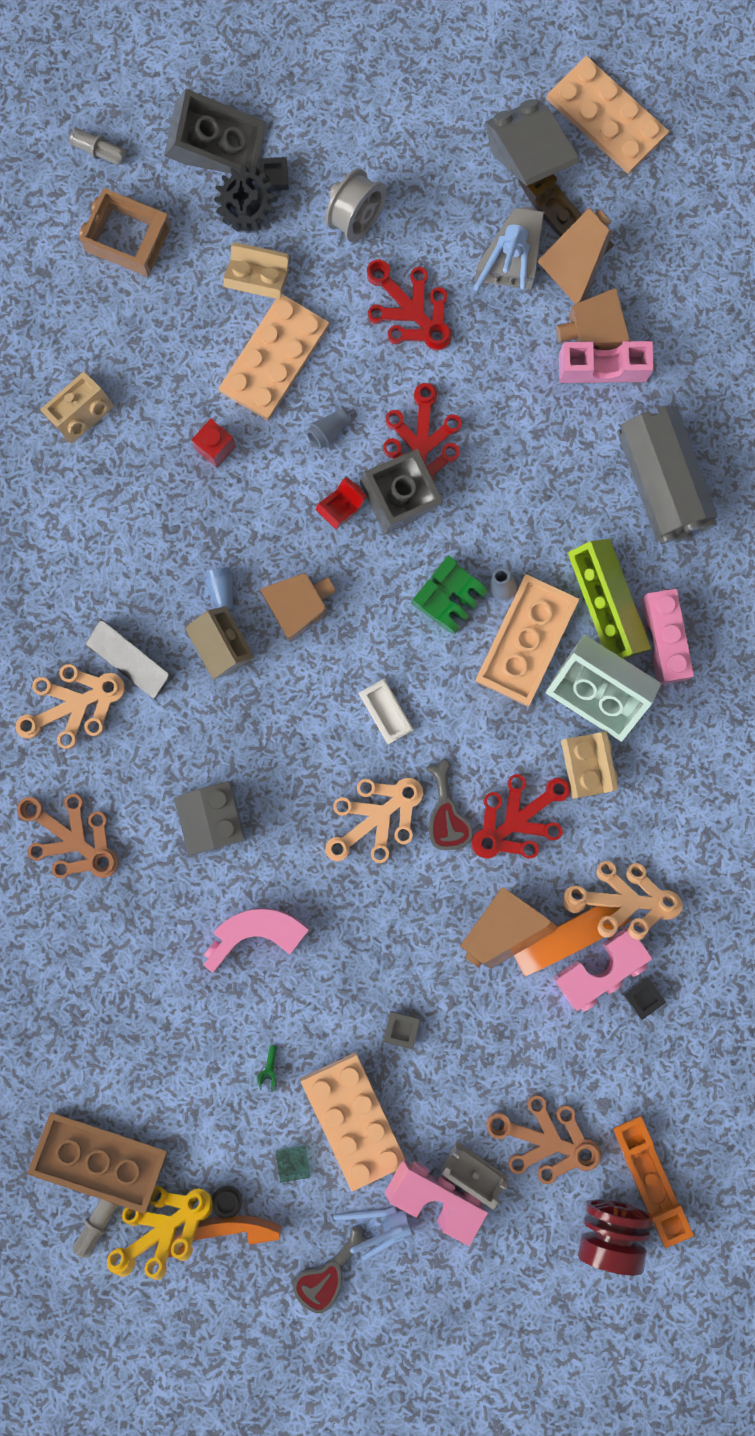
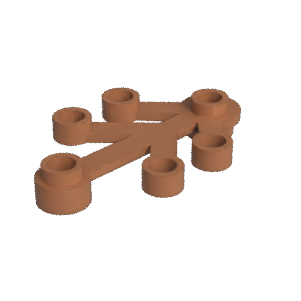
[17,794,119,879]
[486,1095,601,1184]

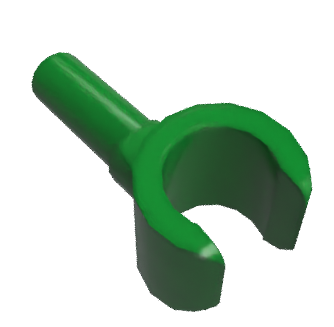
[257,1045,277,1092]

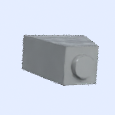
[475,207,543,289]

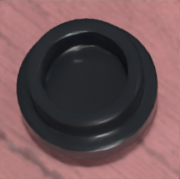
[212,1185,243,1218]

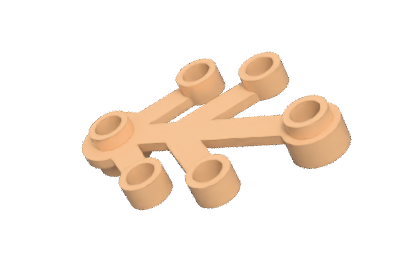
[16,664,125,749]
[325,778,423,863]
[563,861,683,940]

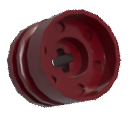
[578,1199,653,1276]

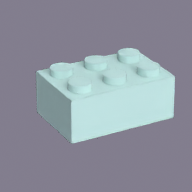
[546,634,661,742]

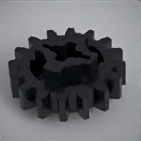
[214,165,278,233]

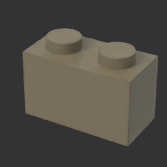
[185,606,254,680]

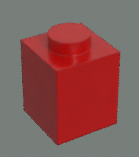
[191,418,236,468]

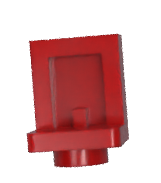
[315,477,367,530]

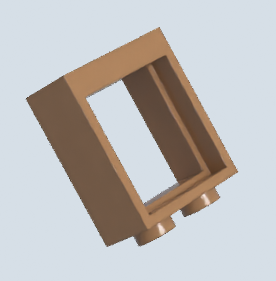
[79,188,172,277]

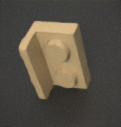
[223,242,289,300]
[40,371,114,444]
[561,731,618,799]

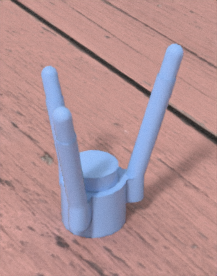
[474,224,531,291]
[333,1206,412,1261]

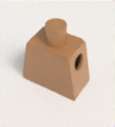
[556,288,630,350]
[260,573,336,642]

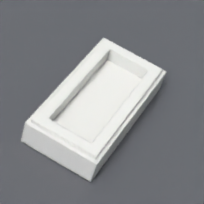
[359,678,414,745]

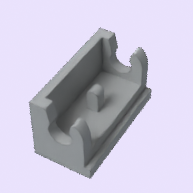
[440,1141,508,1210]

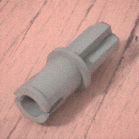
[69,127,127,165]
[73,1199,119,1258]

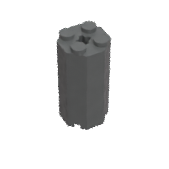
[617,406,718,545]

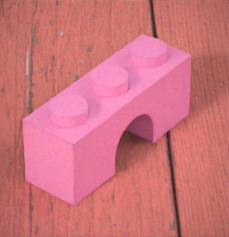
[559,341,653,383]
[641,588,694,685]
[553,927,652,1011]
[384,1160,488,1246]

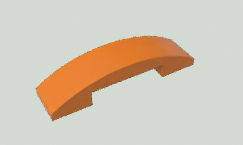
[514,906,631,976]
[613,1116,694,1249]
[154,1215,282,1258]

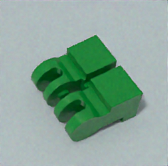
[411,555,489,635]

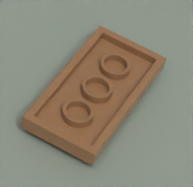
[27,1112,168,1214]

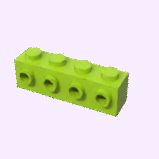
[567,538,651,660]

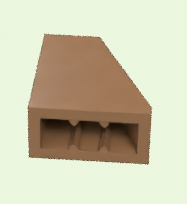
[537,208,613,304]
[460,887,557,969]

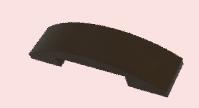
[517,174,615,255]

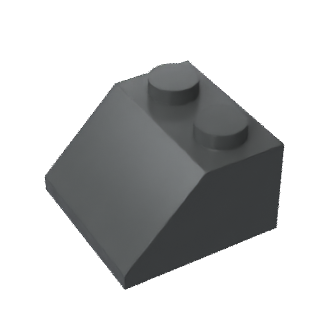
[359,449,443,534]
[174,781,247,856]

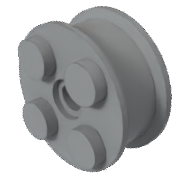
[324,168,387,242]

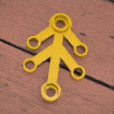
[107,1186,213,1280]

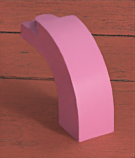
[204,908,310,973]

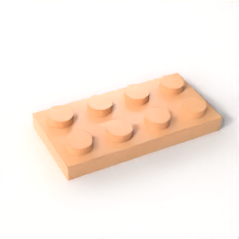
[546,56,669,174]
[218,294,329,421]
[475,574,579,707]
[300,1052,407,1192]

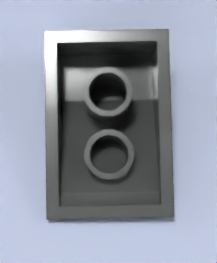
[164,88,266,173]
[485,99,580,186]

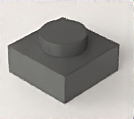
[383,1011,420,1049]

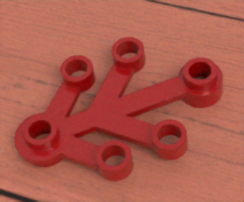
[367,259,452,351]
[383,383,462,482]
[472,774,570,859]

